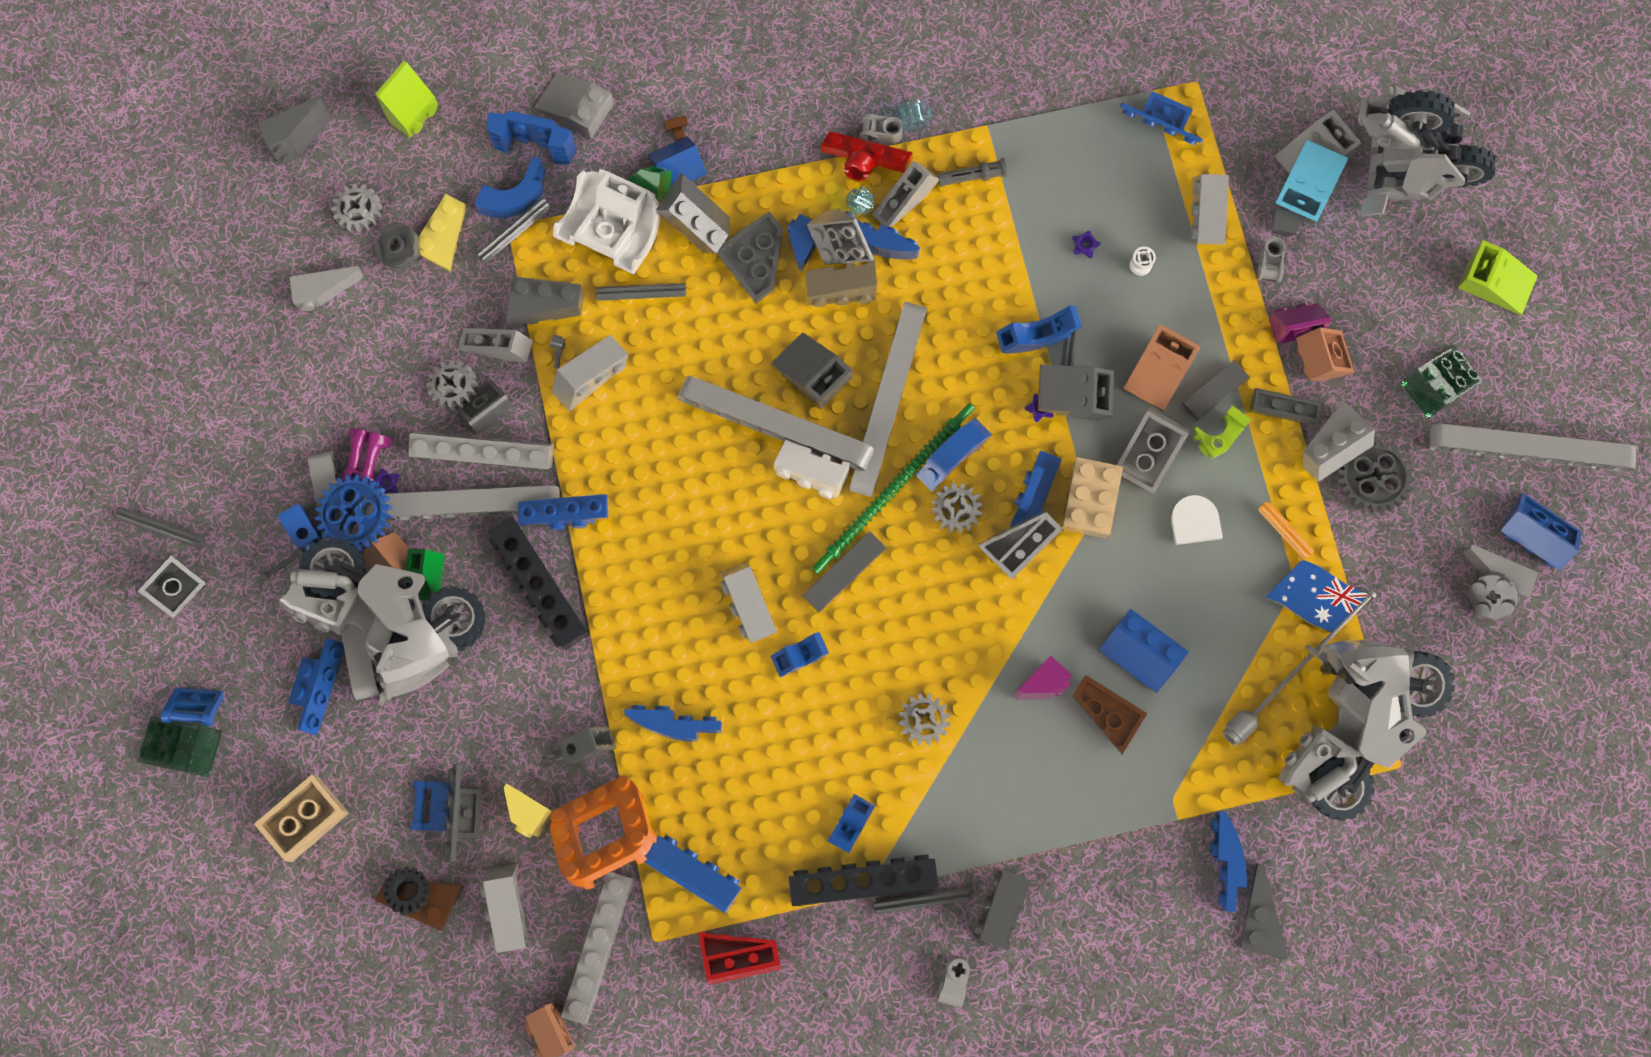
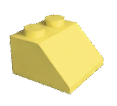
[504,783,552,838]

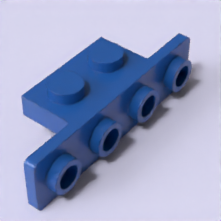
[1120,91,1203,145]
[1009,451,1061,528]
[518,494,608,530]
[288,638,344,735]

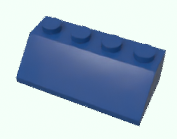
[644,835,742,914]

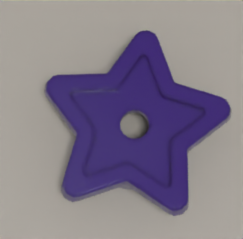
[1072,230,1101,258]
[1025,394,1054,423]
[374,469,400,494]

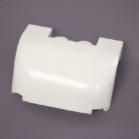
[553,169,661,274]

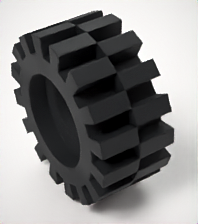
[383,867,430,916]

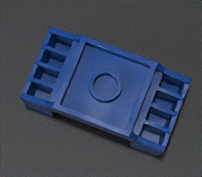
[487,111,577,165]

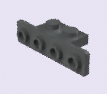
[443,763,482,862]

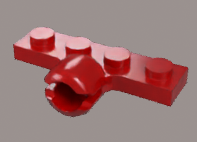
[821,131,913,182]

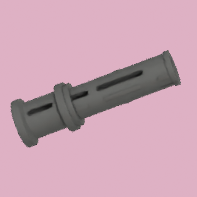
[938,158,1007,187]

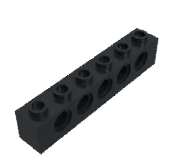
[488,516,589,651]
[788,854,939,907]

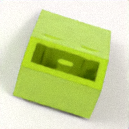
[1458,240,1537,315]

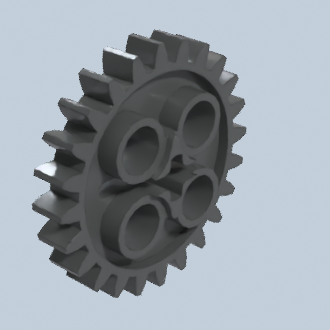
[1336,440,1415,515]

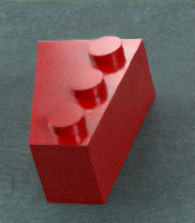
[698,932,782,985]

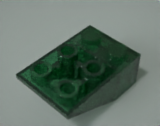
[1400,346,1483,419]
[137,716,222,778]

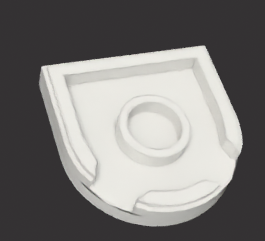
[1171,495,1223,545]

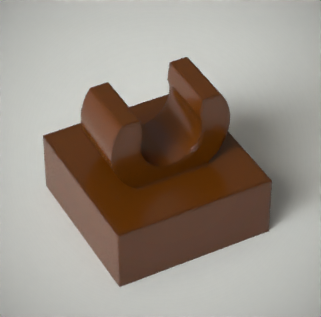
[664,115,688,141]

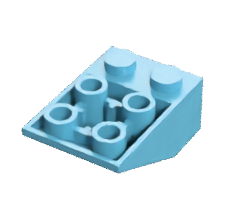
[1276,140,1348,222]

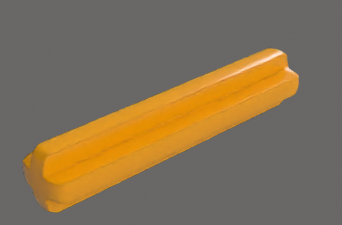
[1258,501,1314,560]

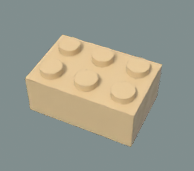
[1061,457,1123,539]
[254,775,349,862]

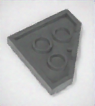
[715,211,783,304]

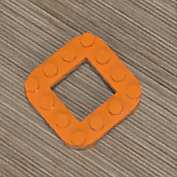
[550,776,656,890]

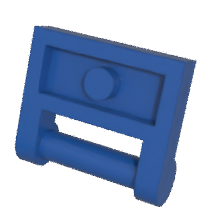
[161,687,223,726]
[410,781,451,831]

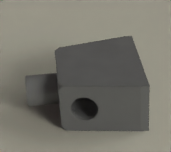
[554,726,617,765]

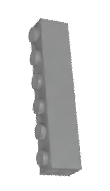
[409,431,554,469]
[561,872,634,1025]

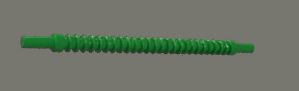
[811,403,975,574]

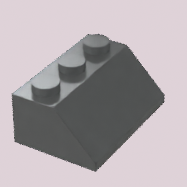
[656,174,729,253]

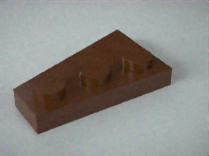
[1073,675,1148,755]
[375,878,463,931]

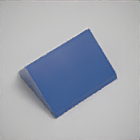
[648,136,707,188]

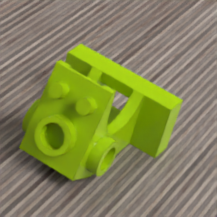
[1192,405,1251,460]

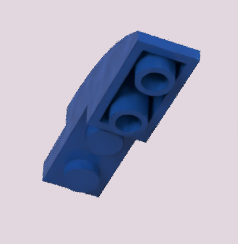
[838,209,920,260]
[625,705,722,742]
[1210,811,1247,912]

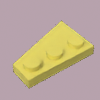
[418,194,466,272]

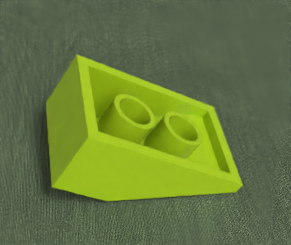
[375,61,438,138]

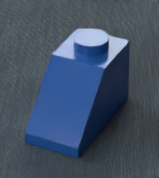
[787,214,816,271]

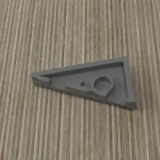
[1239,864,1288,960]

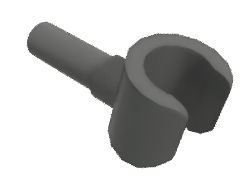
[550,335,566,369]

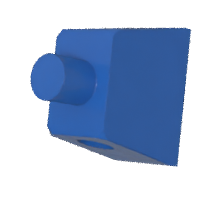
[277,504,323,551]

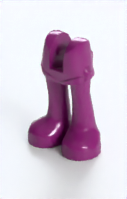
[342,428,392,482]

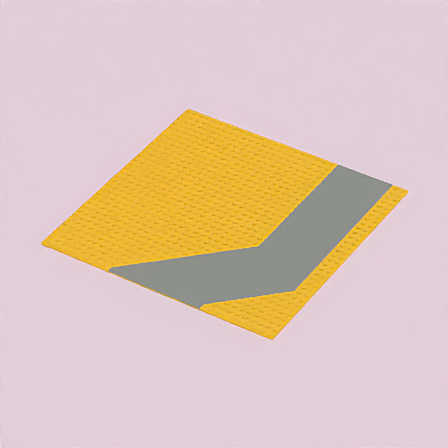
[510,82,1401,942]

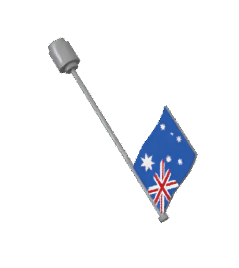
[1222,560,1377,746]

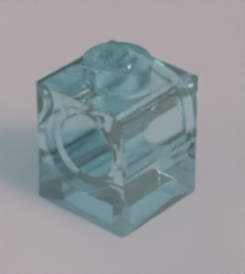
[898,99,932,133]

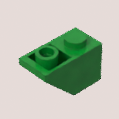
[627,166,672,202]
[405,549,445,601]

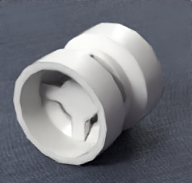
[1129,246,1156,276]

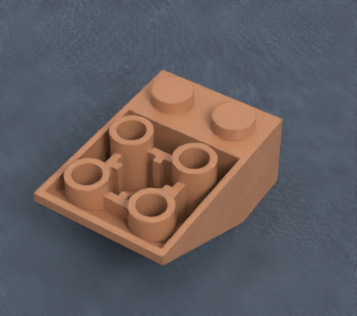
[1123,324,1201,411]

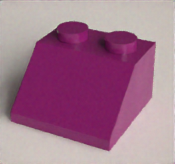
[1269,302,1331,345]
[1013,656,1072,700]

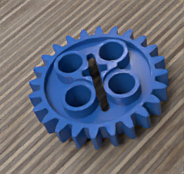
[315,474,393,551]

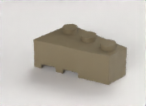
[806,258,877,307]

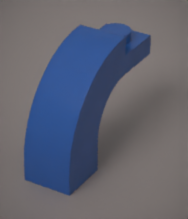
[475,157,545,218]
[996,305,1082,353]
[916,419,992,491]

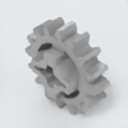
[331,184,383,233]
[426,360,478,410]
[931,483,982,534]
[898,693,950,746]

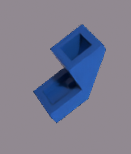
[771,632,829,677]
[828,794,875,853]

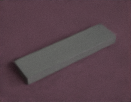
[803,532,886,613]

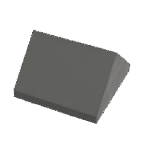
[455,380,513,434]
[136,554,206,618]

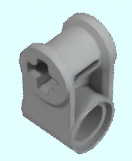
[859,114,902,144]
[1257,237,1285,283]
[937,957,970,1008]

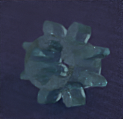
[846,186,874,216]

